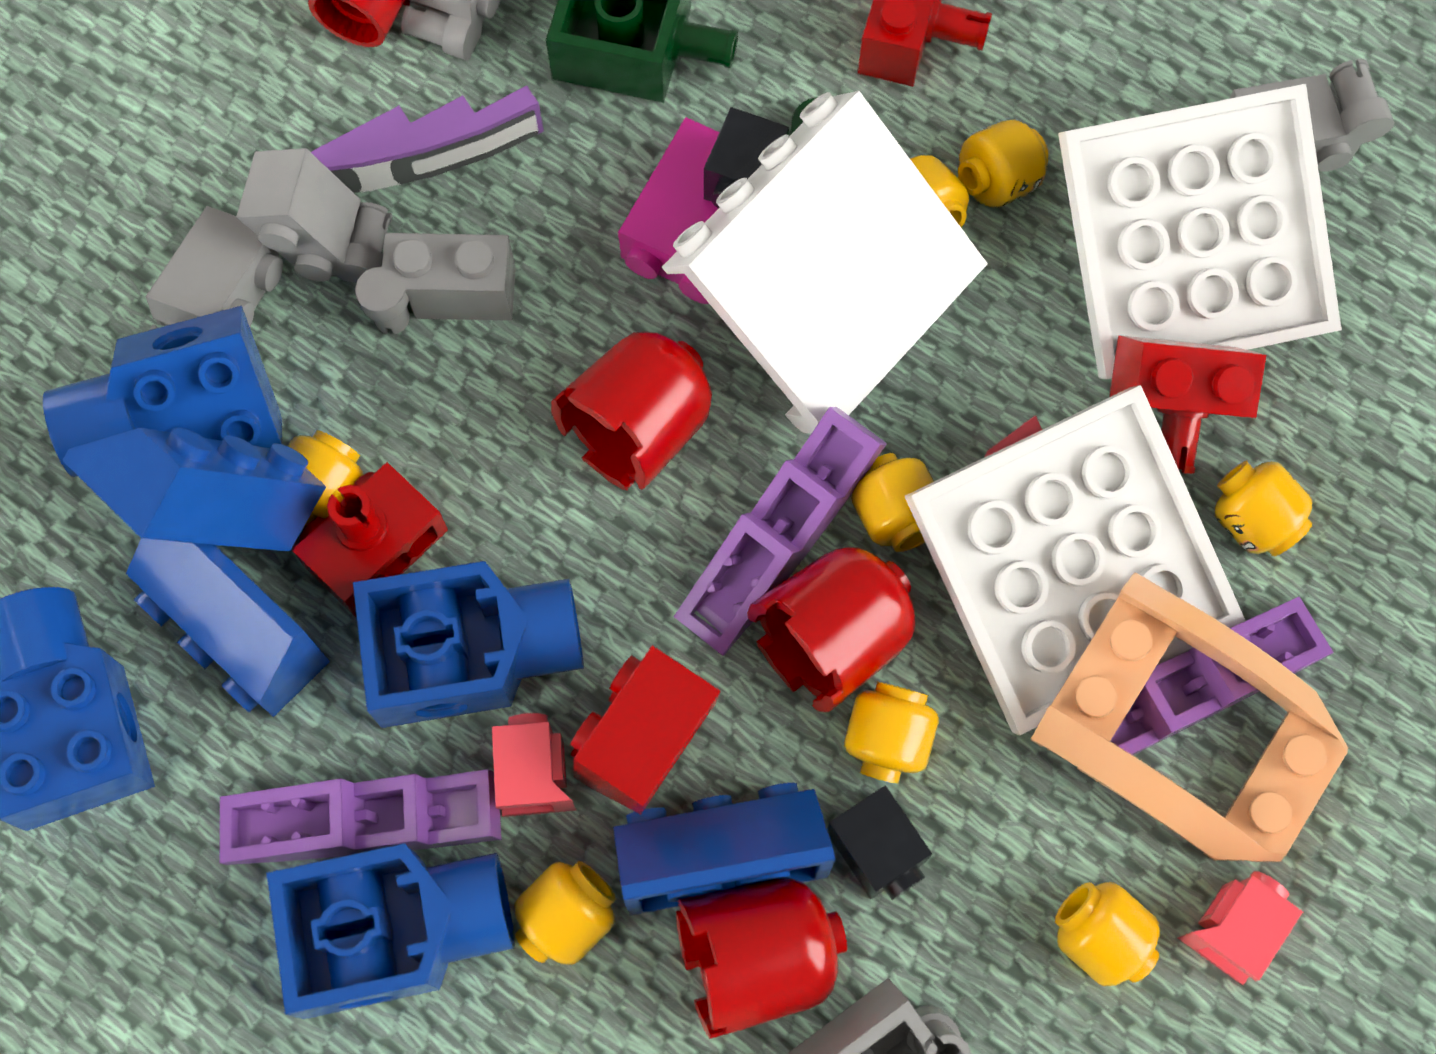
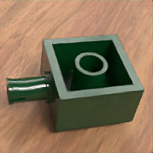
[546,0,738,103]

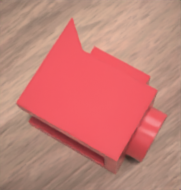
[492,713,577,817]
[1178,871,1303,985]

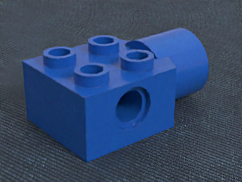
[43,305,282,477]
[353,561,584,728]
[0,587,155,831]
[266,843,515,1019]

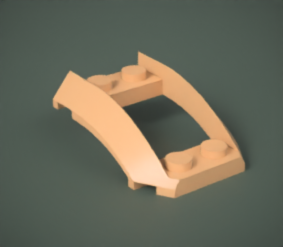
[1031,572,1348,862]

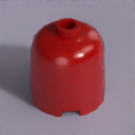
[551,331,712,490]
[747,547,915,712]
[676,878,847,1039]

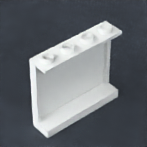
[662,91,988,434]

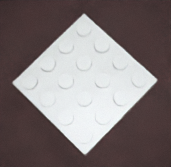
[1058,84,1341,379]
[904,385,1246,735]

